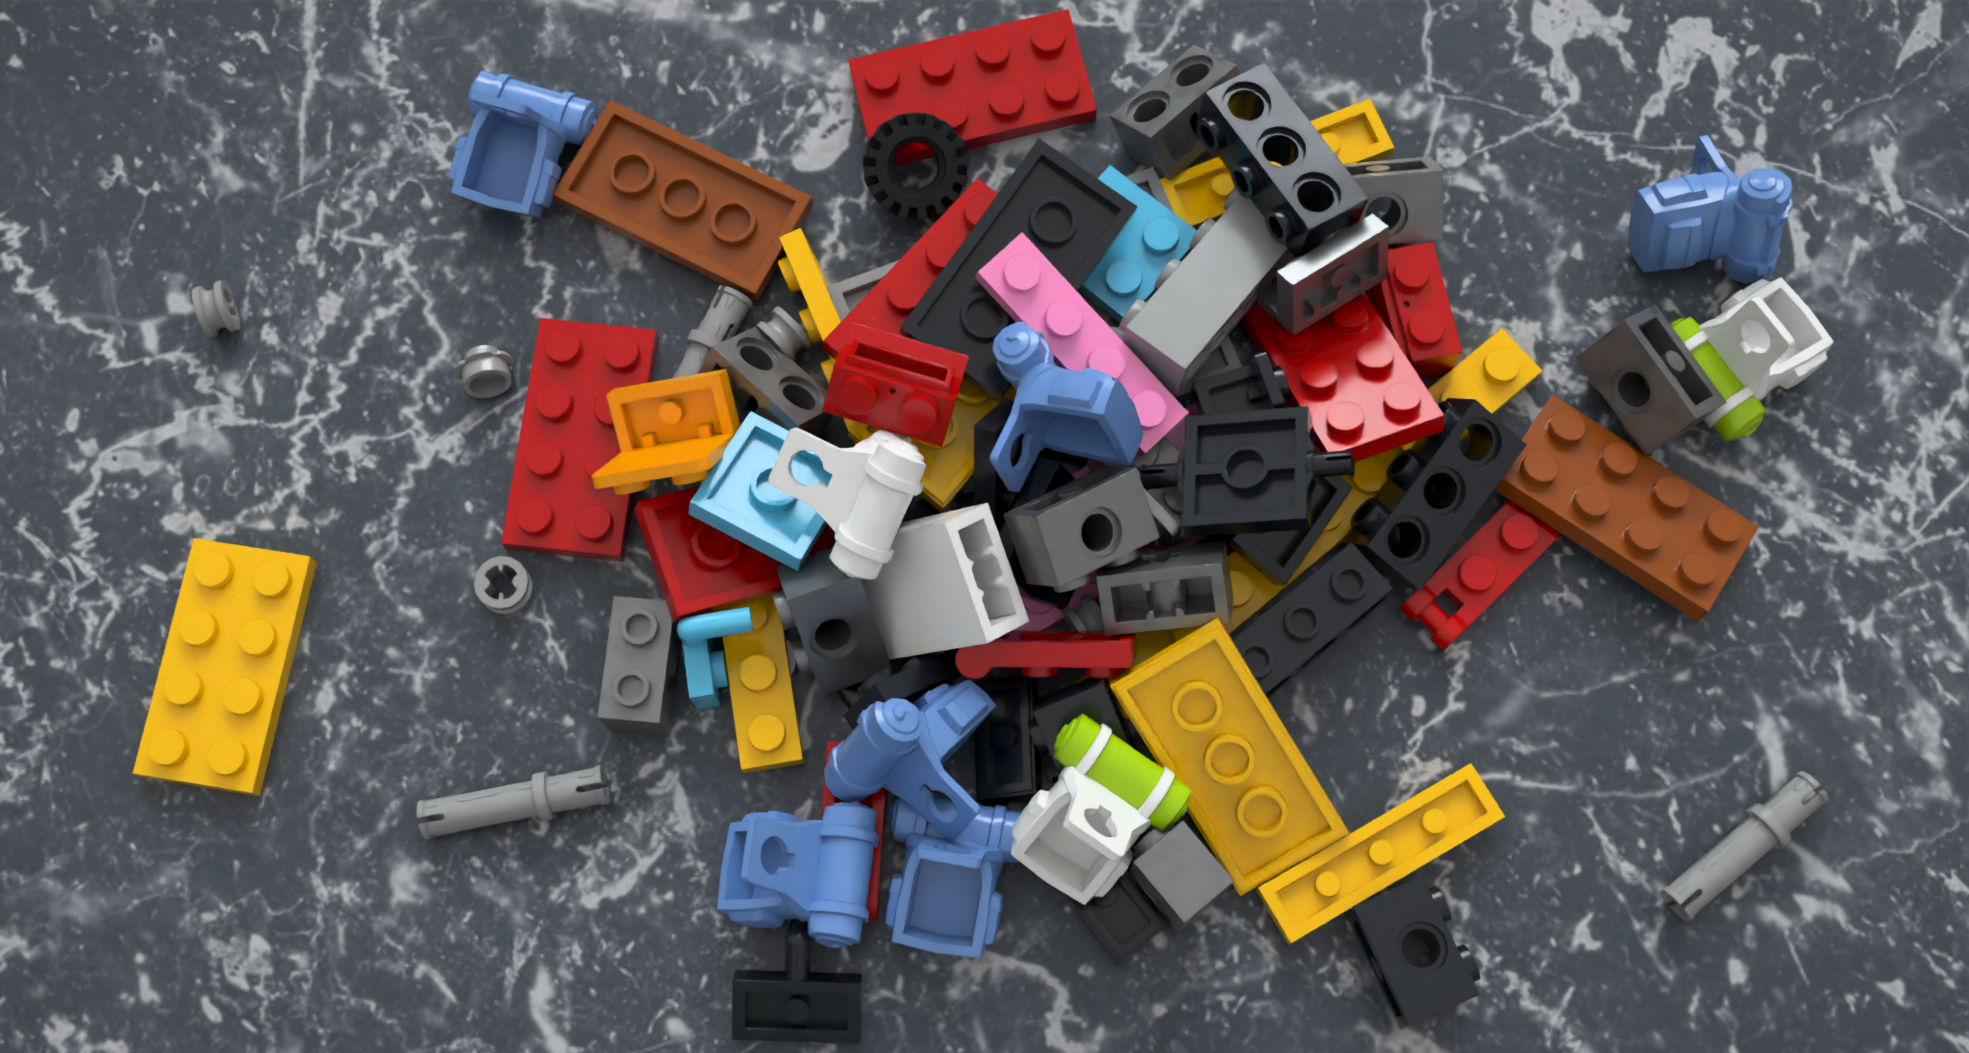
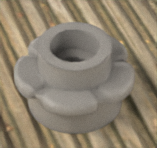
[455,345,513,398]

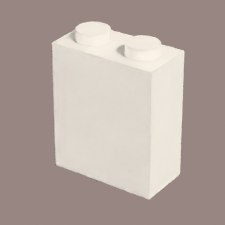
[861,503,1029,660]

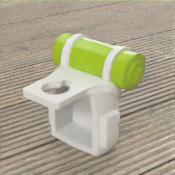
[1670,277,1834,442]
[1011,713,1191,905]

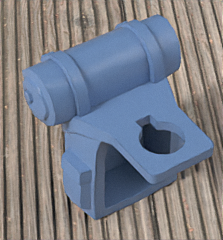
[448,71,598,218]
[1628,135,1793,284]
[990,322,1143,493]
[824,679,996,842]
[885,793,1021,958]
[717,801,879,948]

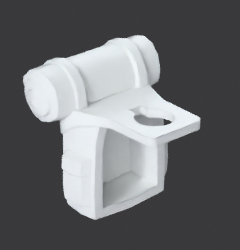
[768,428,927,580]

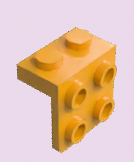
[591,369,740,495]

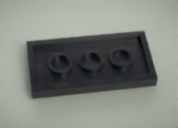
[899,139,1138,403]

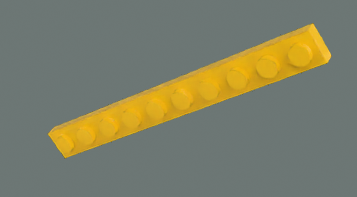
[1076,328,1543,723]

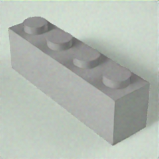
[1119,187,1317,397]

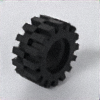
[862,112,970,220]

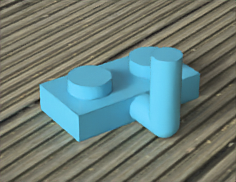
[677,607,754,710]

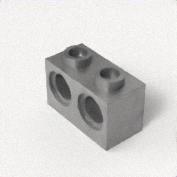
[1109,45,1243,181]
[698,327,833,438]

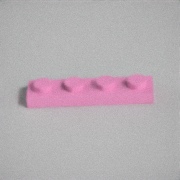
[974,232,1189,457]

